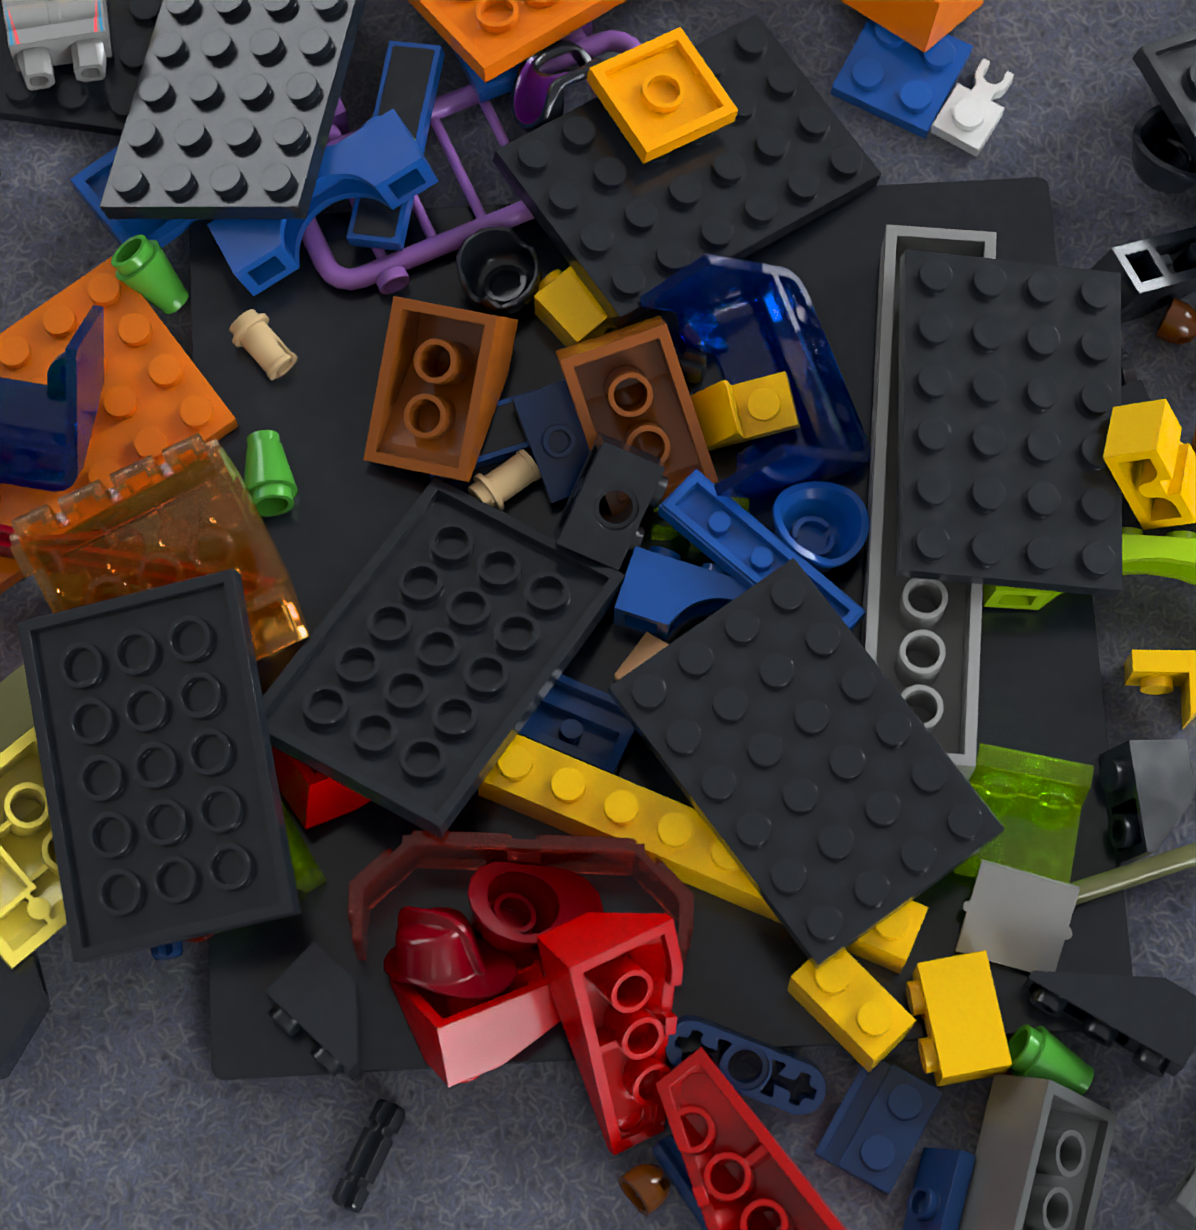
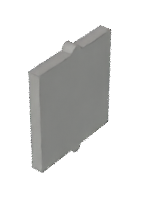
[955,859,1080,972]

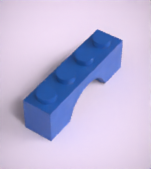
[207,108,439,296]
[613,546,747,641]

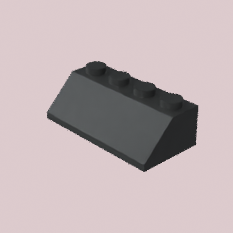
[958,1074,1118,1230]

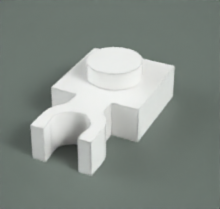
[930,58,1014,157]

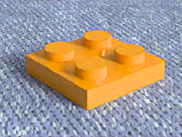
[586,27,738,164]

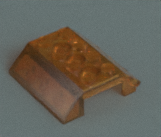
[9,433,310,661]

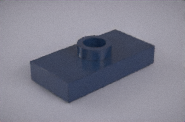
[511,379,590,503]
[902,1147,976,1230]

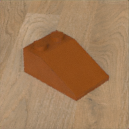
[363,296,518,482]
[555,315,718,515]

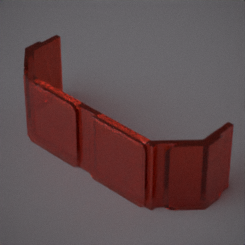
[348,831,694,971]

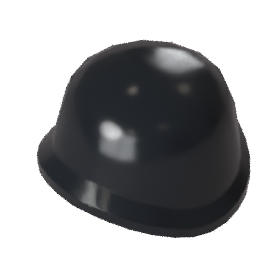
[1131,104,1196,194]

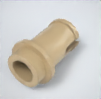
[229,309,298,380]
[468,449,541,511]

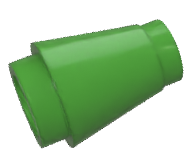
[111,234,189,314]
[242,430,298,517]
[1008,1024,1094,1095]

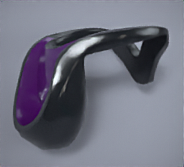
[511,40,608,133]

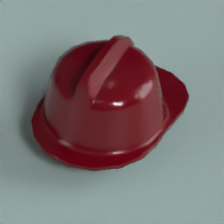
[467,862,604,954]
[383,906,517,1000]

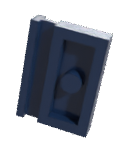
[518,674,635,775]
[813,1060,944,1196]

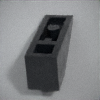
[1091,226,1196,323]

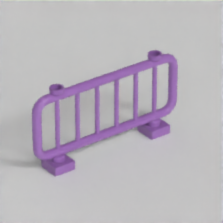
[302,21,641,294]

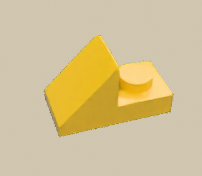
[690,371,800,451]
[1124,650,1196,729]

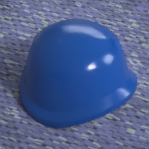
[772,481,869,573]

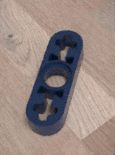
[665,1015,826,1115]

